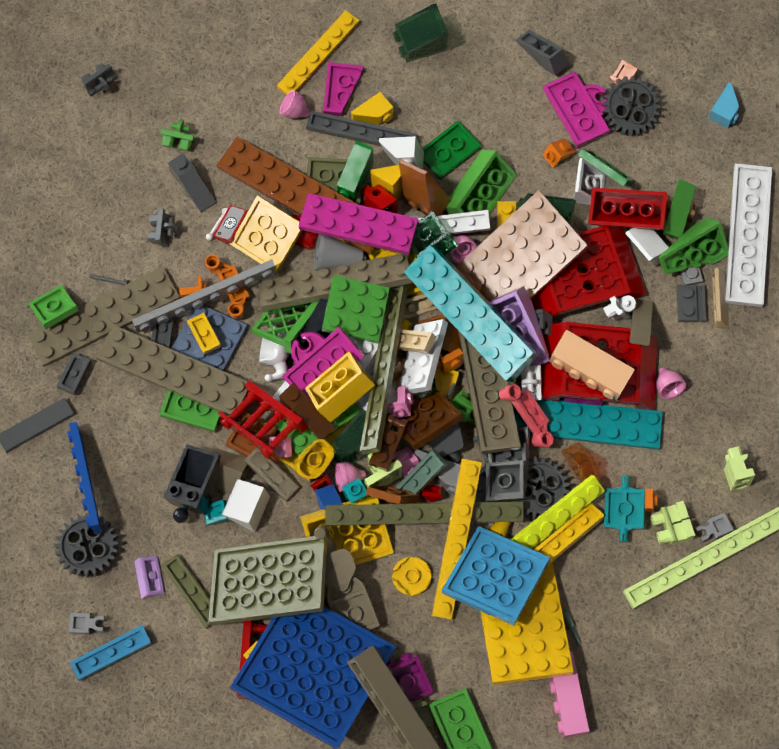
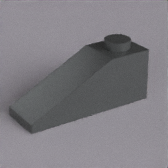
[516,30,569,75]
[168,153,216,212]

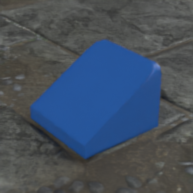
[315,484,342,510]

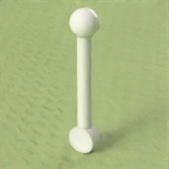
[206,208,228,241]

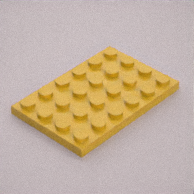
[480,562,574,685]

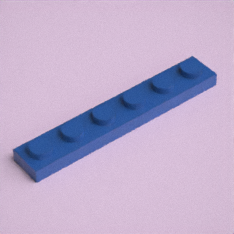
[67,422,102,534]

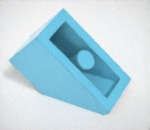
[709,83,739,128]

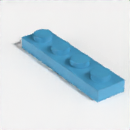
[70,625,152,681]

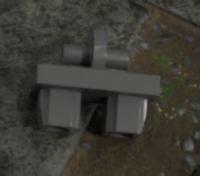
[81,63,117,97]
[148,209,179,247]

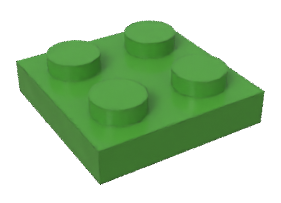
[28,285,79,330]

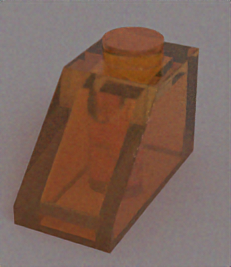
[561,442,600,483]

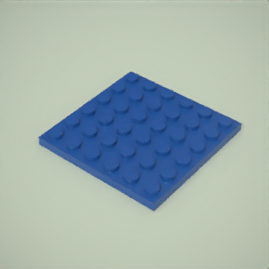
[230,606,396,749]

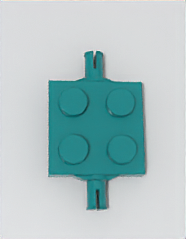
[604,475,645,543]

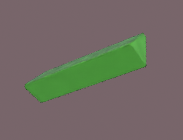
[663,179,696,239]

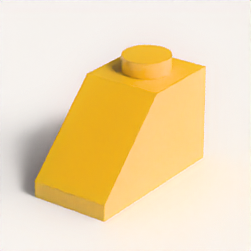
[351,92,394,125]

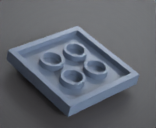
[171,306,247,371]

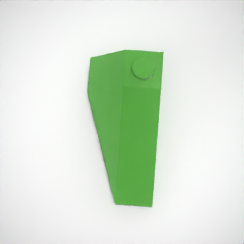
[658,217,729,274]

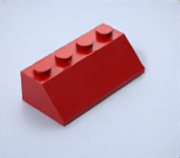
[588,187,670,230]

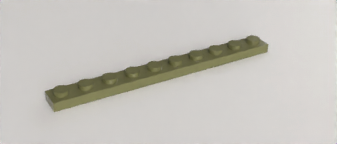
[360,284,408,455]
[325,501,523,525]

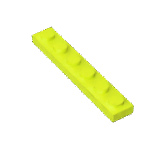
[510,475,605,549]

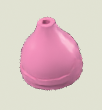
[280,90,310,119]
[448,235,477,264]
[656,367,686,399]
[335,462,366,492]

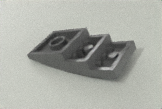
[486,427,530,502]

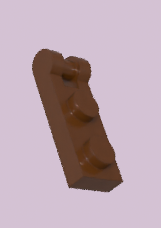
[369,414,409,472]

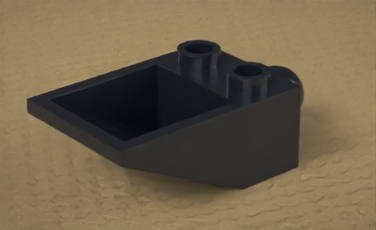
[163,444,221,523]

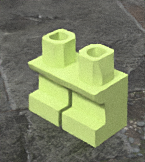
[724,446,755,491]
[650,501,695,545]

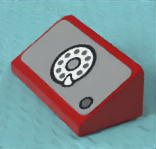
[213,205,247,245]

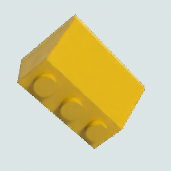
[305,351,375,423]

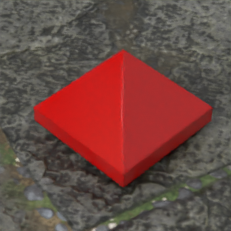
[310,473,332,494]
[422,485,443,503]

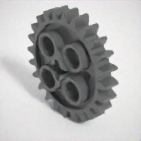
[601,75,661,136]
[509,457,570,520]
[54,513,120,578]

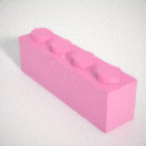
[549,651,589,738]

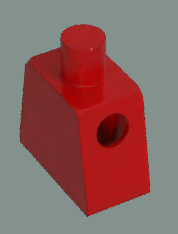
[361,184,397,214]

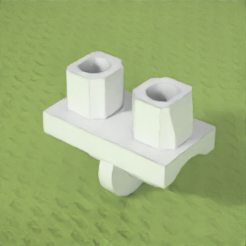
[603,295,637,321]
[521,365,542,401]

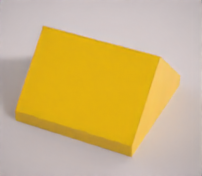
[370,165,403,200]

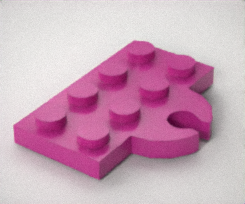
[543,72,610,148]
[282,326,365,400]

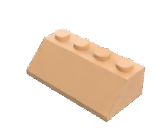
[549,330,635,401]

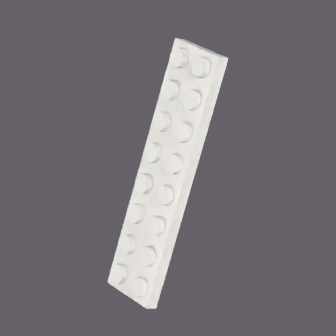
[725,163,772,307]

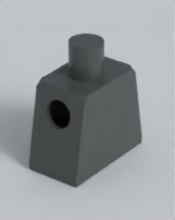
[429,422,464,463]

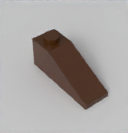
[279,383,335,440]

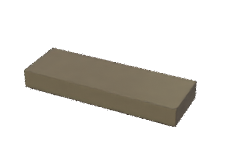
[244,447,299,501]

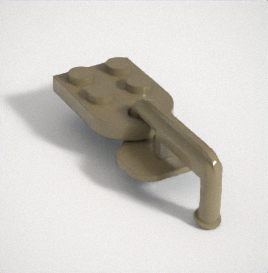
[314,525,381,630]

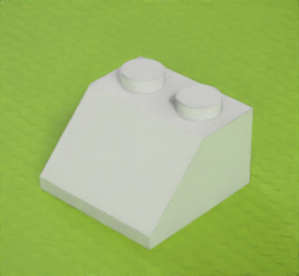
[379,136,424,169]

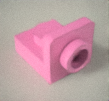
[269,436,292,457]

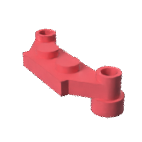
[499,384,553,448]

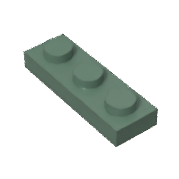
[396,450,447,494]

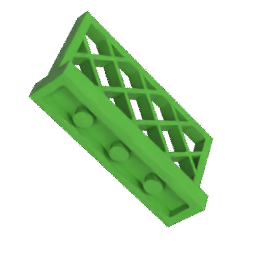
[251,299,328,354]

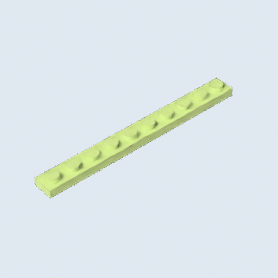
[623,507,779,609]

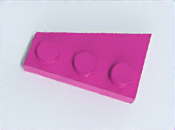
[323,62,364,116]

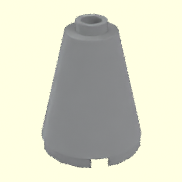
[313,234,366,271]

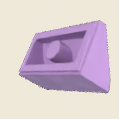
[135,556,165,599]

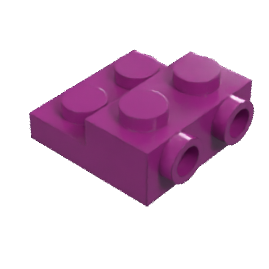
[386,652,434,702]

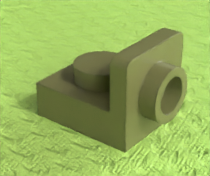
[412,699,434,729]

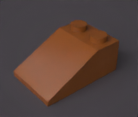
[399,159,451,217]

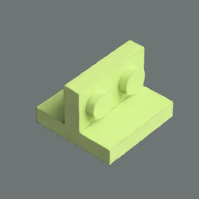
[364,453,402,490]

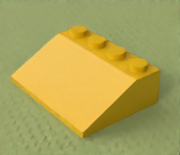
[300,495,394,565]

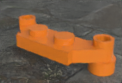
[205,254,250,320]

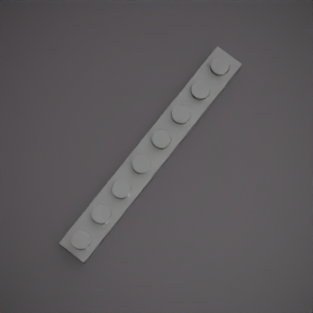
[132,259,276,333]

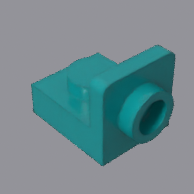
[342,478,368,504]
[205,500,233,526]

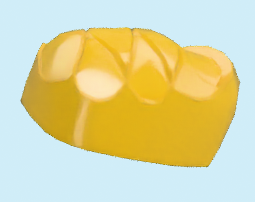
[294,439,334,479]

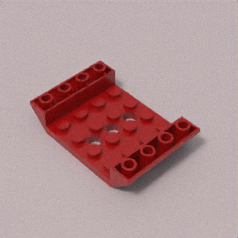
[531,226,647,321]
[541,321,657,410]

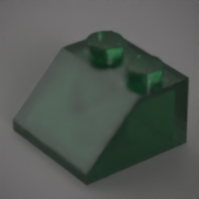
[411,211,458,257]

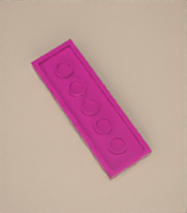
[298,193,418,255]

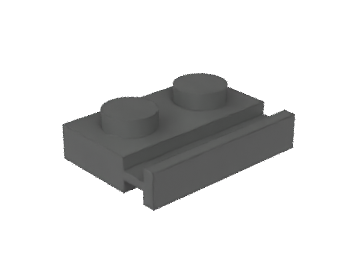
[676,285,706,322]

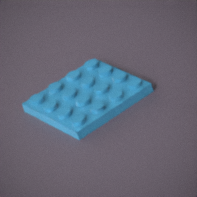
[442,526,550,626]

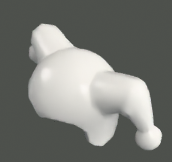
[259,324,289,382]

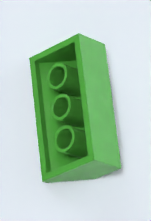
[445,150,517,232]

